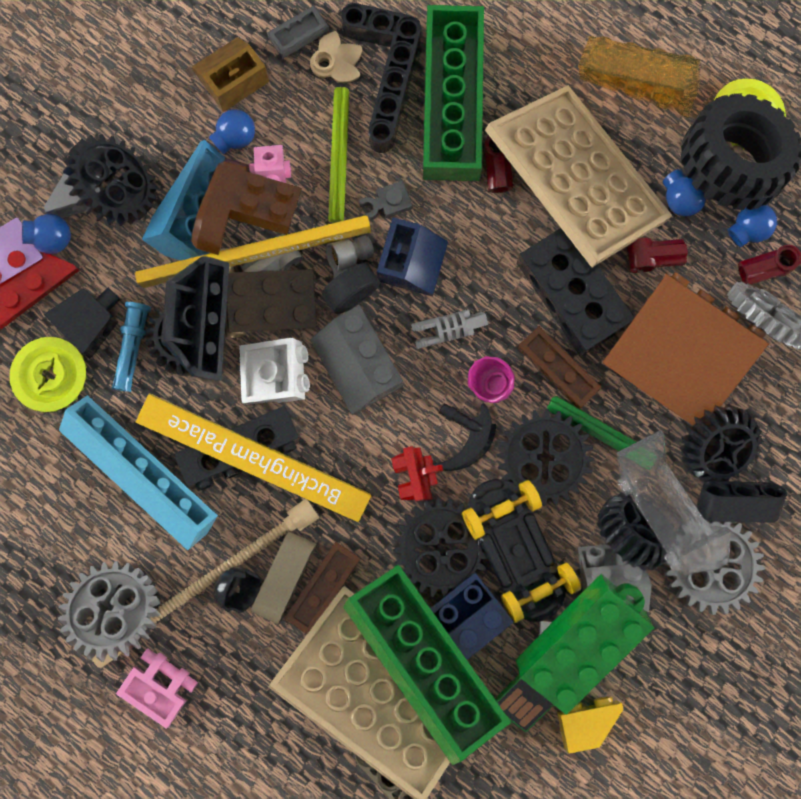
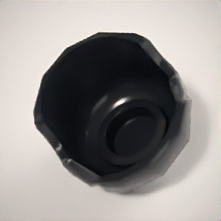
[213,567,261,613]

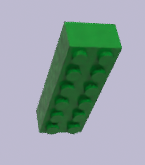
[423,5,484,181]
[343,564,511,766]

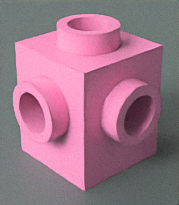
[249,145,291,183]

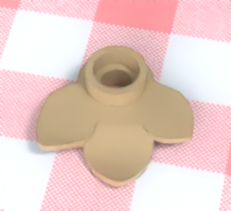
[310,31,362,83]

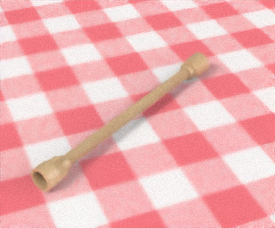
[92,499,320,668]

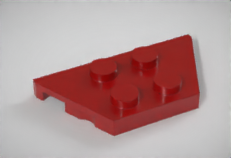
[0,251,79,330]

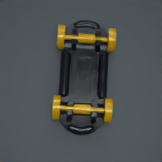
[462,479,581,623]

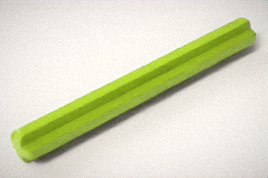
[328,87,349,223]

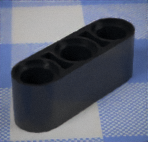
[695,481,788,523]

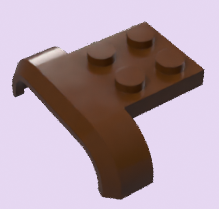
[191,158,302,255]

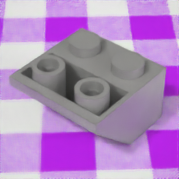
[577,545,652,611]

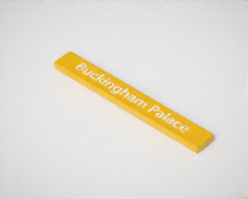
[135,215,371,288]
[135,393,371,523]

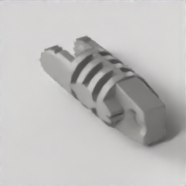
[411,309,488,349]

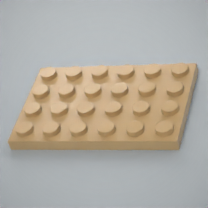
[485,85,672,267]
[268,586,450,799]

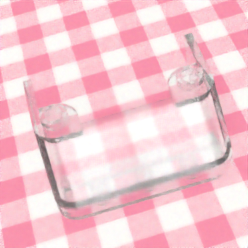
[617,430,731,575]

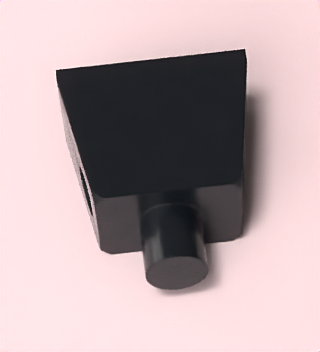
[44,287,121,359]

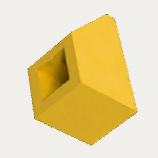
[557,696,624,754]

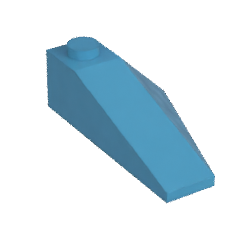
[142,140,225,261]

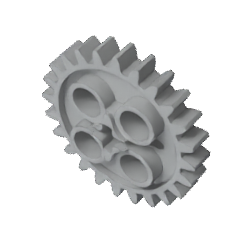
[727,281,801,350]
[664,517,765,615]
[58,561,160,662]

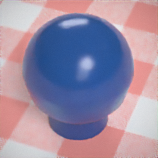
[209,109,255,155]
[663,169,707,217]
[727,205,777,247]
[22,214,71,254]

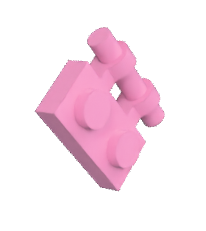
[116,648,198,729]

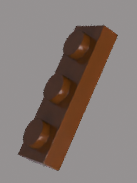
[517,326,602,409]
[284,542,361,634]

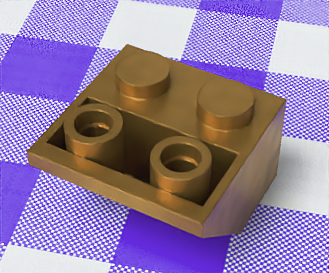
[192,37,269,112]

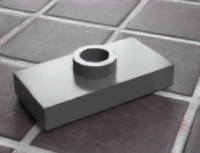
[267,5,329,59]

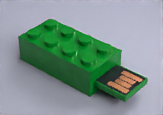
[495,574,654,732]

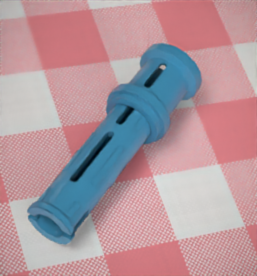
[112,302,152,392]

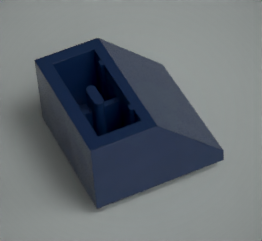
[377,217,448,297]
[430,573,514,660]

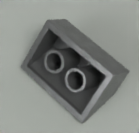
[310,305,403,415]

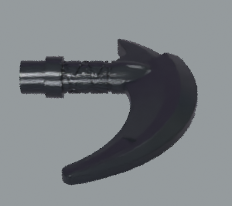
[433,403,496,471]

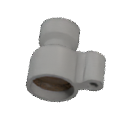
[326,235,374,278]

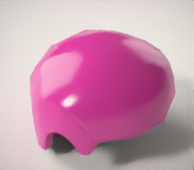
[468,356,515,403]

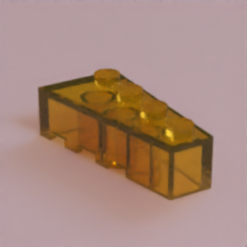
[578,36,701,118]

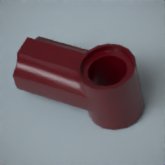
[483,135,513,193]
[627,238,688,273]
[738,244,801,285]

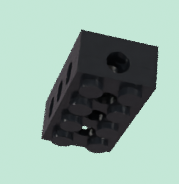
[516,228,634,357]

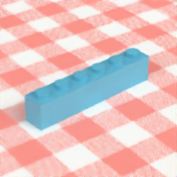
[59,395,218,550]

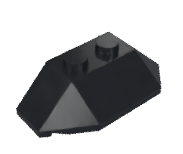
[161,256,229,381]

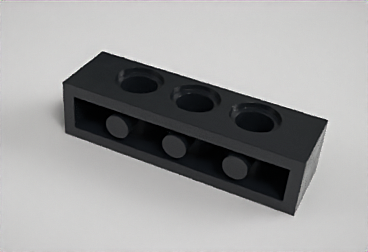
[174,405,301,491]

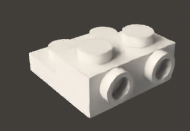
[239,338,310,405]

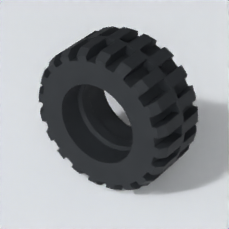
[681,93,801,210]

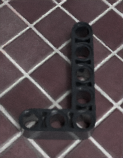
[341,3,421,153]

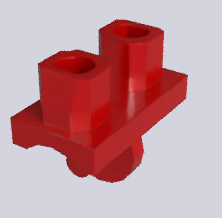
[391,446,444,501]

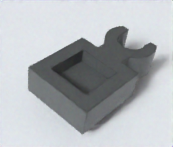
[359,180,413,221]

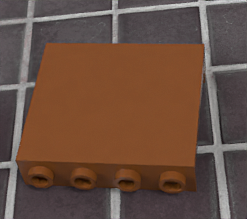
[602,272,769,425]

